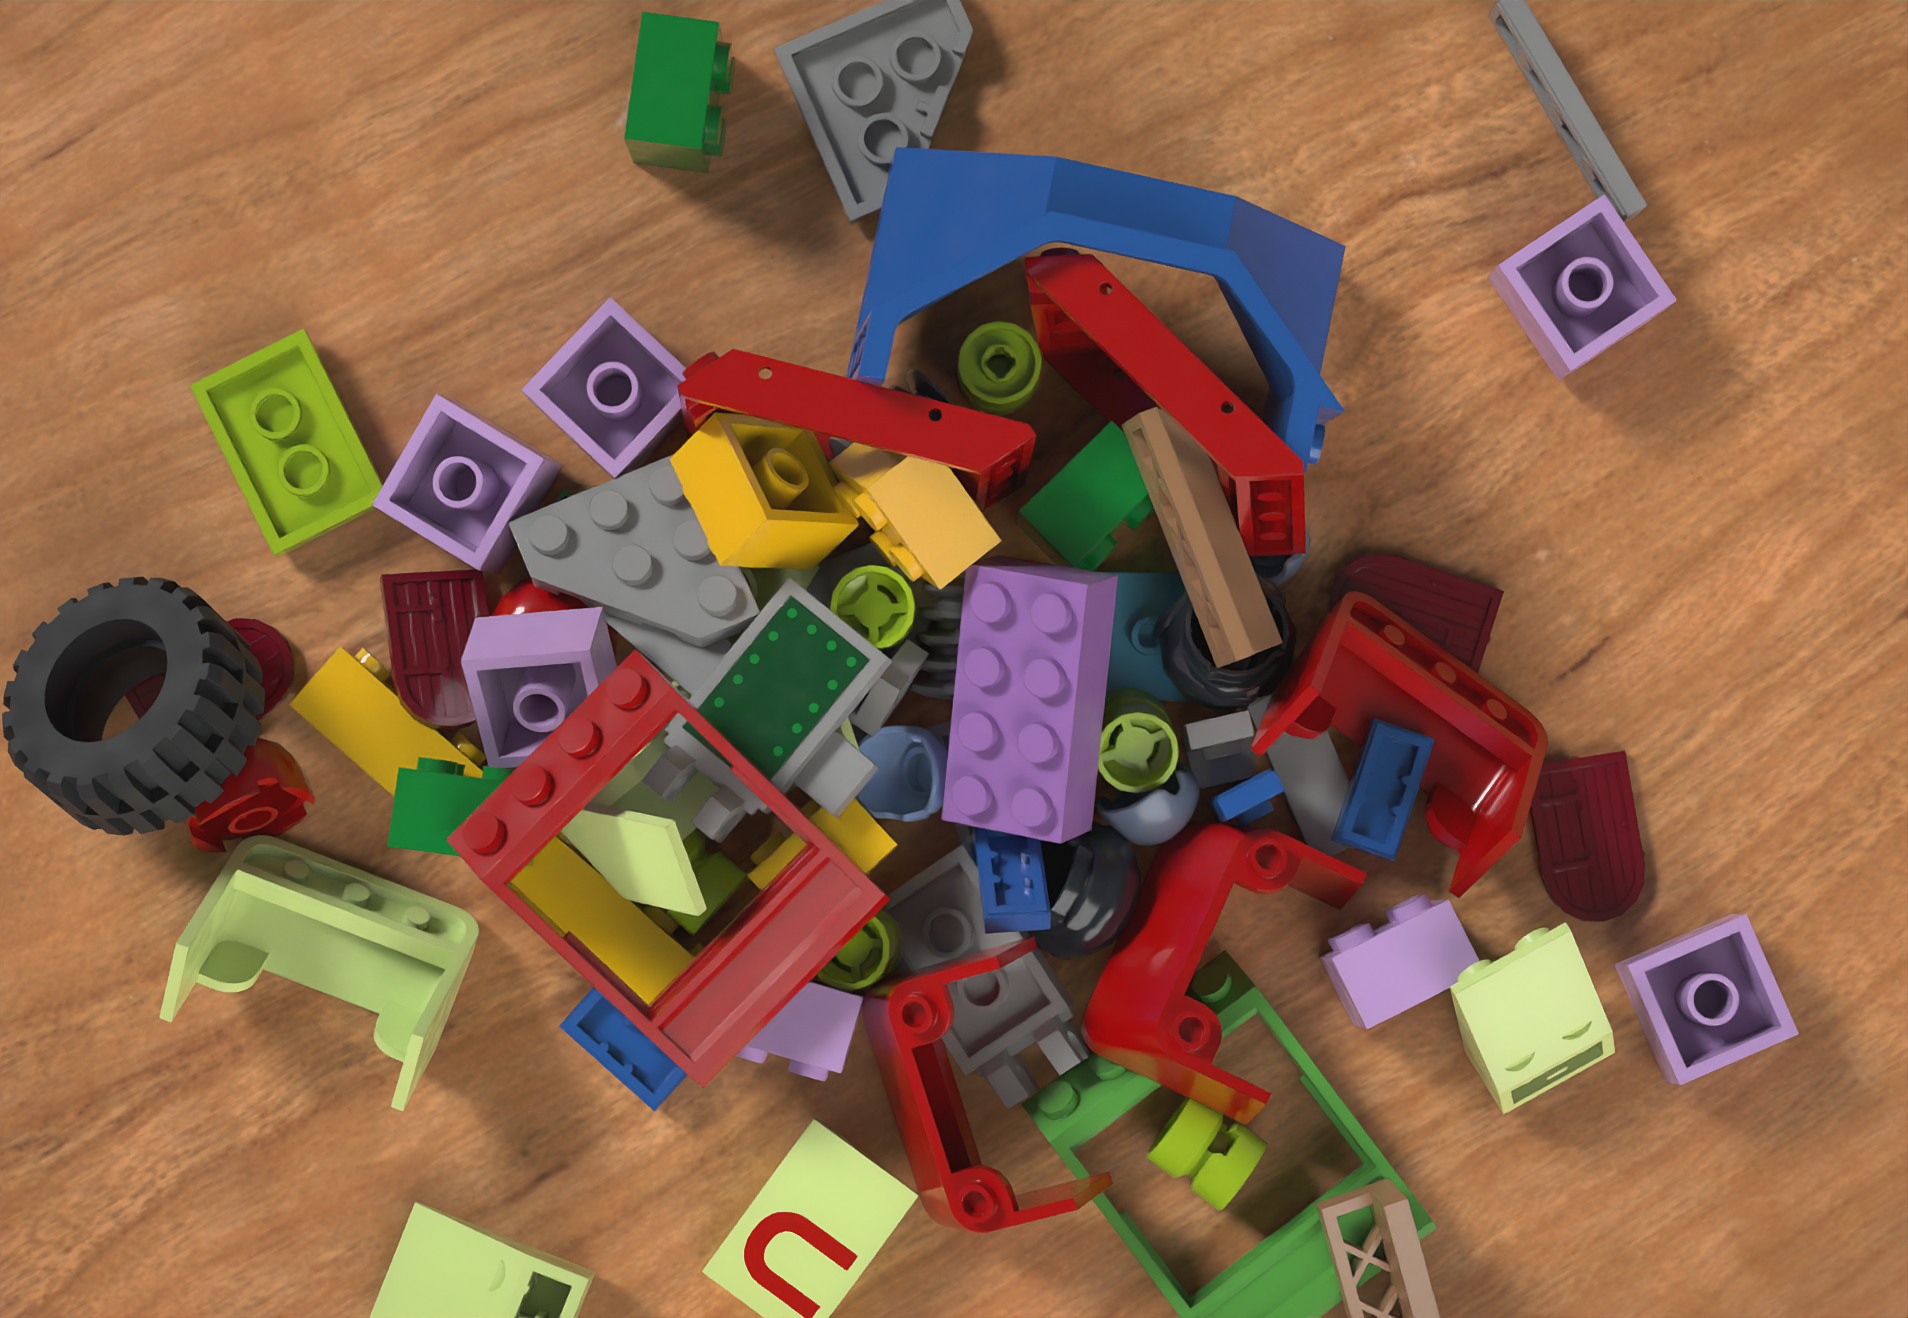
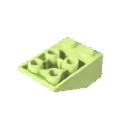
[1450,922,1615,1115]
[369,1202,595,1318]

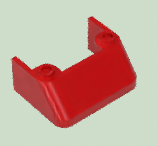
[1251,591,1548,898]
[1081,821,1367,1125]
[862,936,1113,1233]

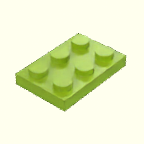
[189,328,384,557]

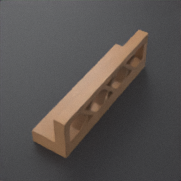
[1122,407,1282,668]
[1316,1178,1440,1318]

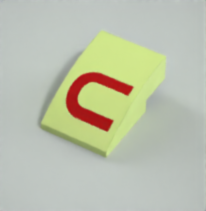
[702,1116,919,1318]

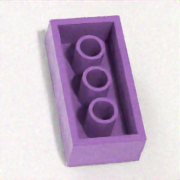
[942,555,1118,844]

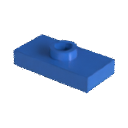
[1331,718,1435,861]
[1208,769,1285,826]
[973,826,1051,934]
[559,987,687,1111]

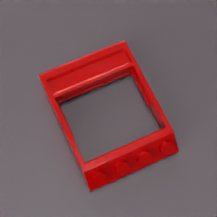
[1025,247,1306,556]
[677,349,1036,513]
[446,649,890,1088]

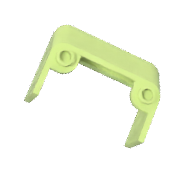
[561,680,860,916]
[159,835,479,1111]

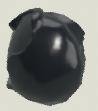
[1152,573,1298,710]
[1027,820,1141,960]

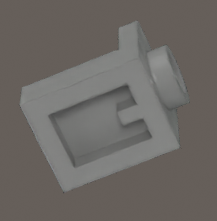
[848,639,929,737]
[1181,710,1257,789]

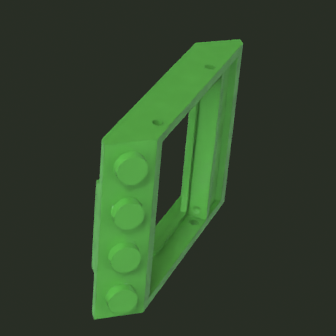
[1021,950,1437,1318]

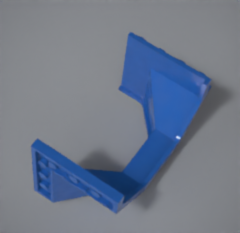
[846,147,1346,473]

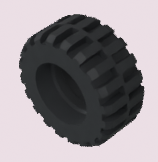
[2,576,265,836]

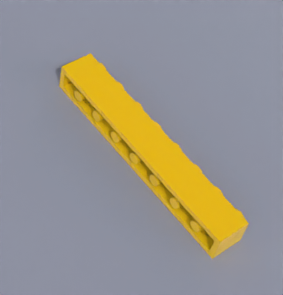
[289,646,705,1005]

